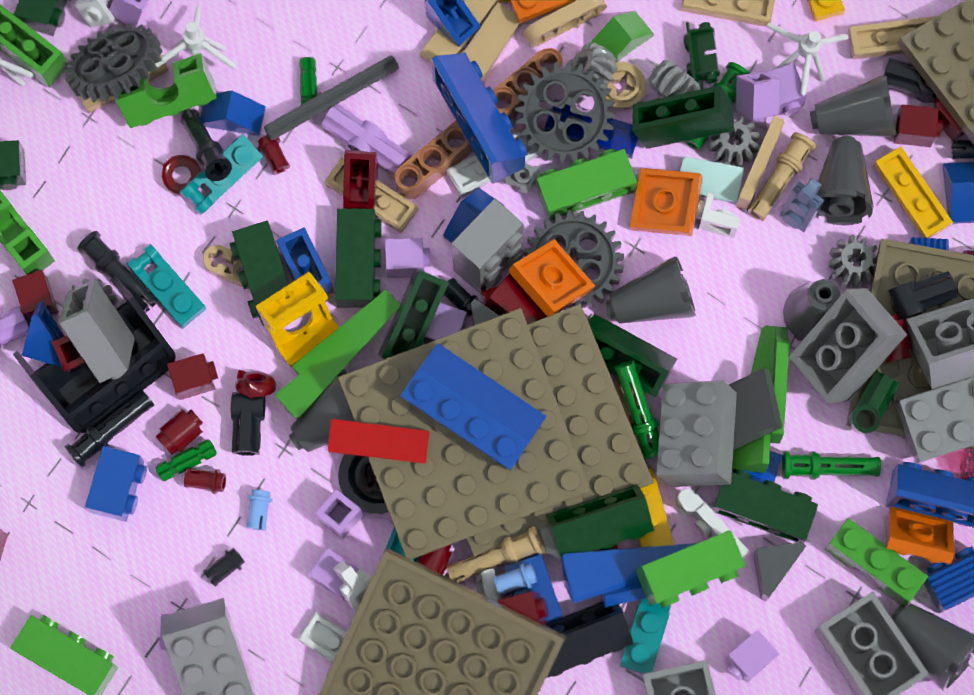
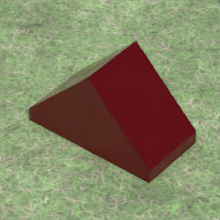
[343,150,379,209]

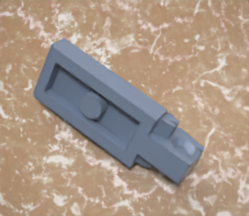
[780,177,824,233]

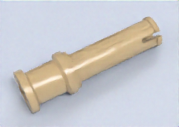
[747,132,817,221]
[447,526,545,583]

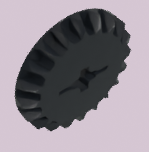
[338,454,389,515]

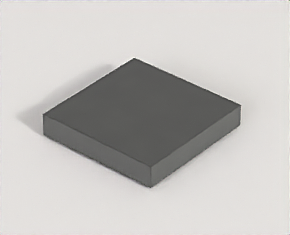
[729,368,782,450]

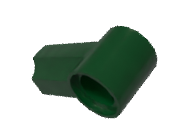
[848,371,900,435]

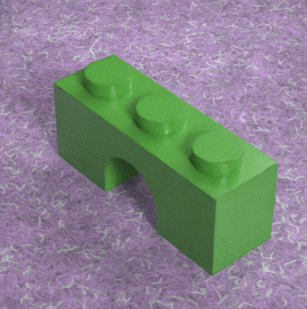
[115,53,217,129]
[0,190,55,275]
[824,518,929,606]

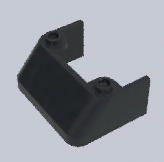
[13,276,176,433]

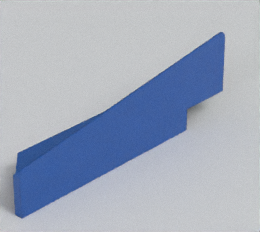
[562,543,697,607]

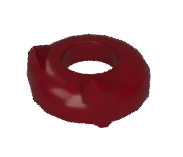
[161,155,201,194]
[235,370,277,398]

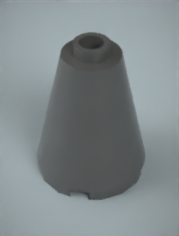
[810,75,896,137]
[816,136,874,226]
[605,256,696,324]
[783,279,841,342]
[289,370,355,452]
[891,603,974,691]

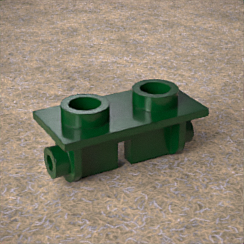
[683,22,720,89]

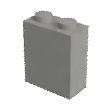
[59,279,135,383]

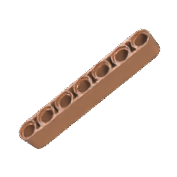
[395,48,563,200]

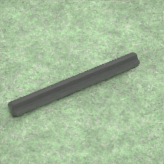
[264,55,399,140]

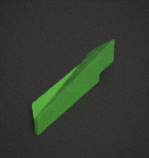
[275,290,401,418]
[732,325,790,473]

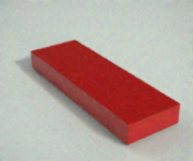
[327,419,430,464]

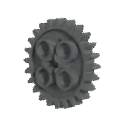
[64,23,163,102]
[515,61,616,163]
[523,210,624,310]

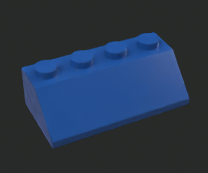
[431,53,528,184]
[401,343,546,470]
[885,462,974,528]

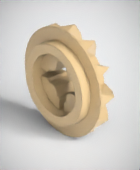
[605,62,646,110]

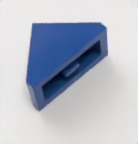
[425,0,481,47]
[201,90,266,136]
[942,162,974,224]
[443,188,504,243]
[21,301,65,367]

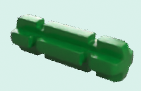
[299,57,317,105]
[155,439,217,481]

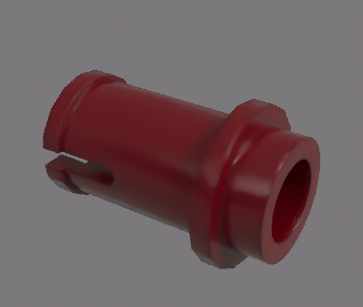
[257,135,291,175]
[184,467,227,495]

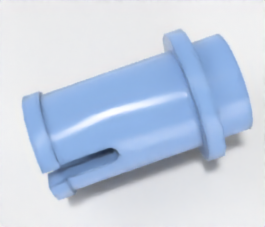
[245,490,273,531]
[493,563,537,596]

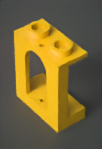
[255,272,339,368]

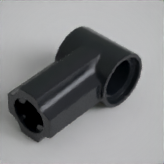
[883,58,937,103]
[888,271,958,320]
[231,392,266,456]

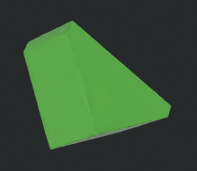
[588,11,654,62]

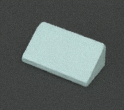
[680,156,744,204]

